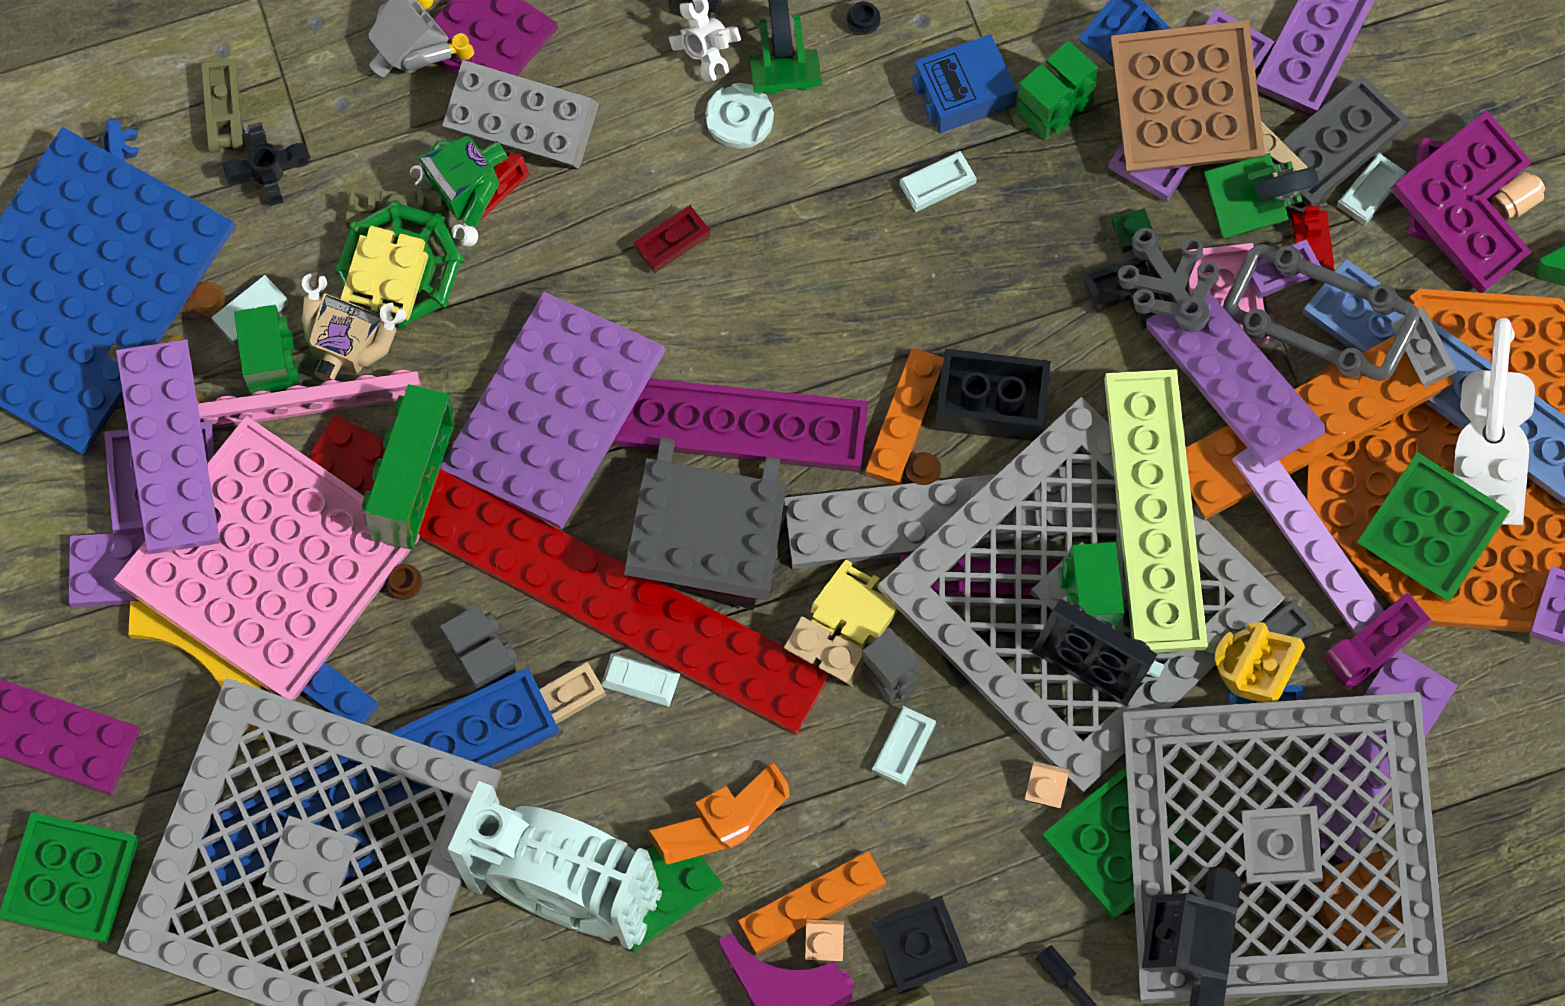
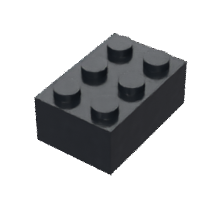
[935,349,1051,441]

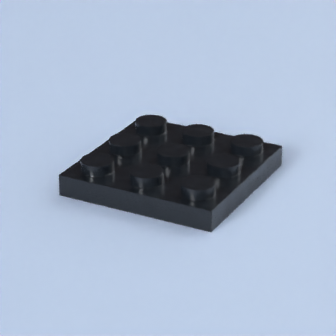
[1031,599,1158,706]

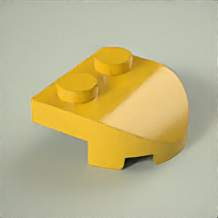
[1215,622,1305,703]

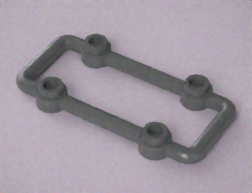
[1223,244,1420,381]

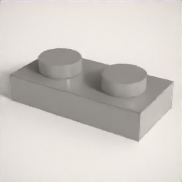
[1391,307,1457,388]

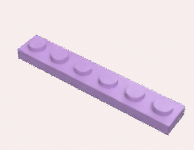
[1231,448,1384,636]

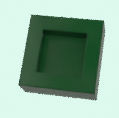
[1111,208,1153,253]

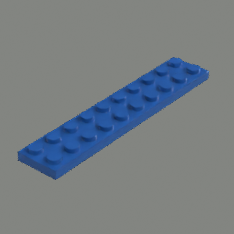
[205,667,560,894]

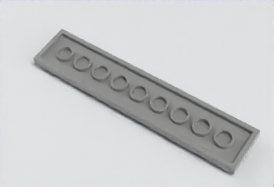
[784,464,1115,569]

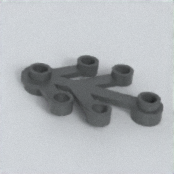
[1118,228,1219,332]

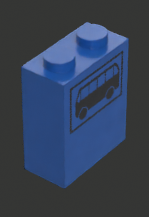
[911,34,1017,133]

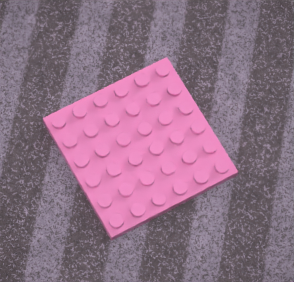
[114,416,420,701]

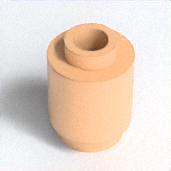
[1491,172,1545,220]

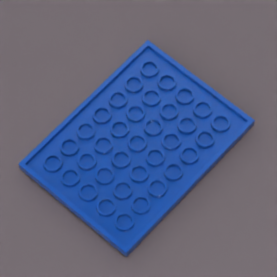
[0,127,236,456]

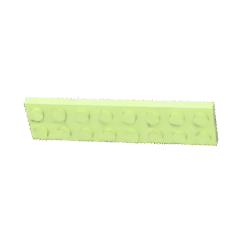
[1104,369,1208,653]

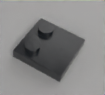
[872,896,969,993]

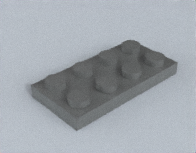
[1272,75,1410,206]

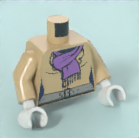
[302,273,406,381]

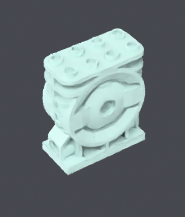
[447,781,662,949]

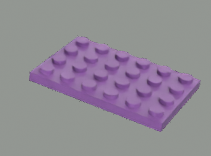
[440,292,666,530]

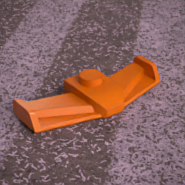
[647,762,790,865]

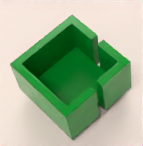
[1016,40,1098,141]
[234,304,300,395]
[1058,542,1124,627]

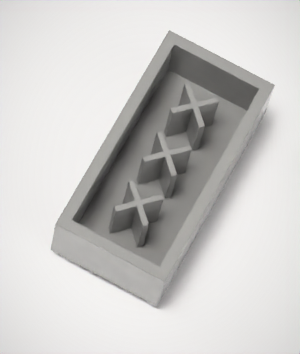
[442,60,599,169]

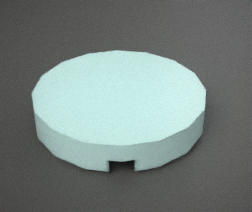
[705,83,774,149]

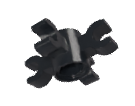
[222,122,309,206]

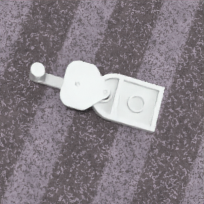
[1453,318,1535,527]

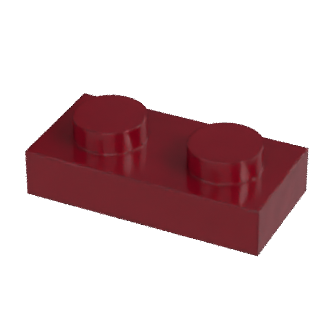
[634,205,711,273]

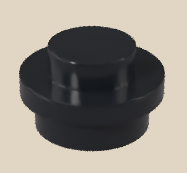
[847,1,881,35]

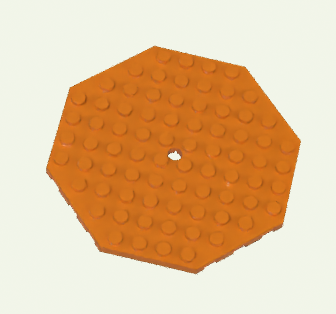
[1306,289,1565,633]

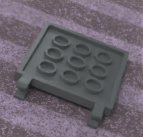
[624,437,787,601]

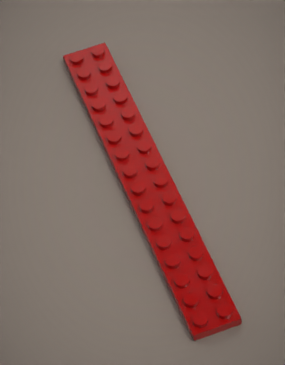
[308,414,831,736]

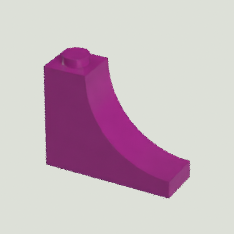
[719,933,855,1006]

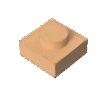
[1025,761,1070,808]
[805,920,844,961]

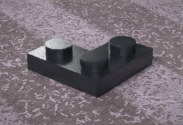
[1083,257,1171,329]

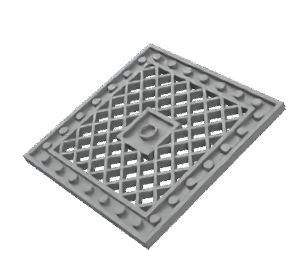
[877,397,1285,795]
[117,678,502,1006]
[1123,692,1448,1003]

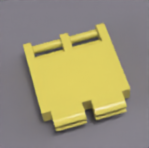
[341,226,429,320]
[811,560,899,649]

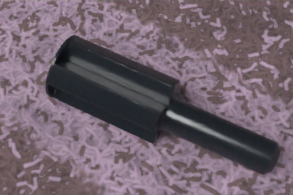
[1035,945,1097,1006]

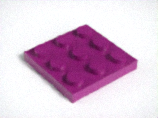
[434,0,558,76]

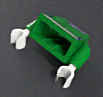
[410,136,508,247]

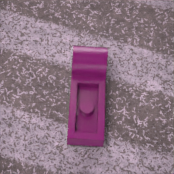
[1323,592,1433,688]

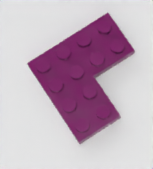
[1389,110,1532,293]

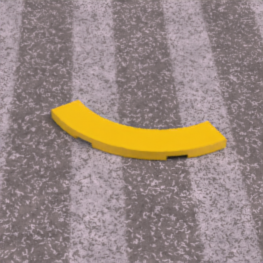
[128,601,266,740]

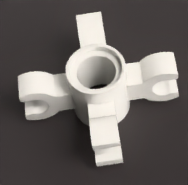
[668,0,741,81]

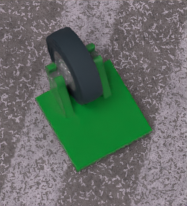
[750,0,822,94]
[1203,153,1319,239]

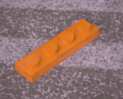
[865,348,944,485]
[738,851,886,956]

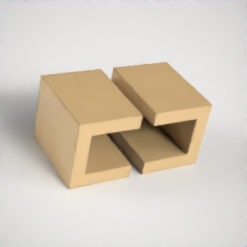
[784,616,864,687]

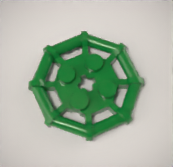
[334,200,464,329]

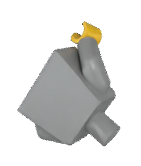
[369,0,474,77]

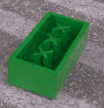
[362,384,455,550]

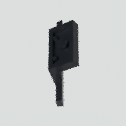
[1142,867,1241,1006]

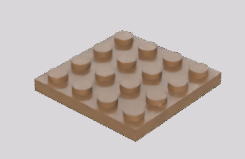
[1110,20,1265,173]

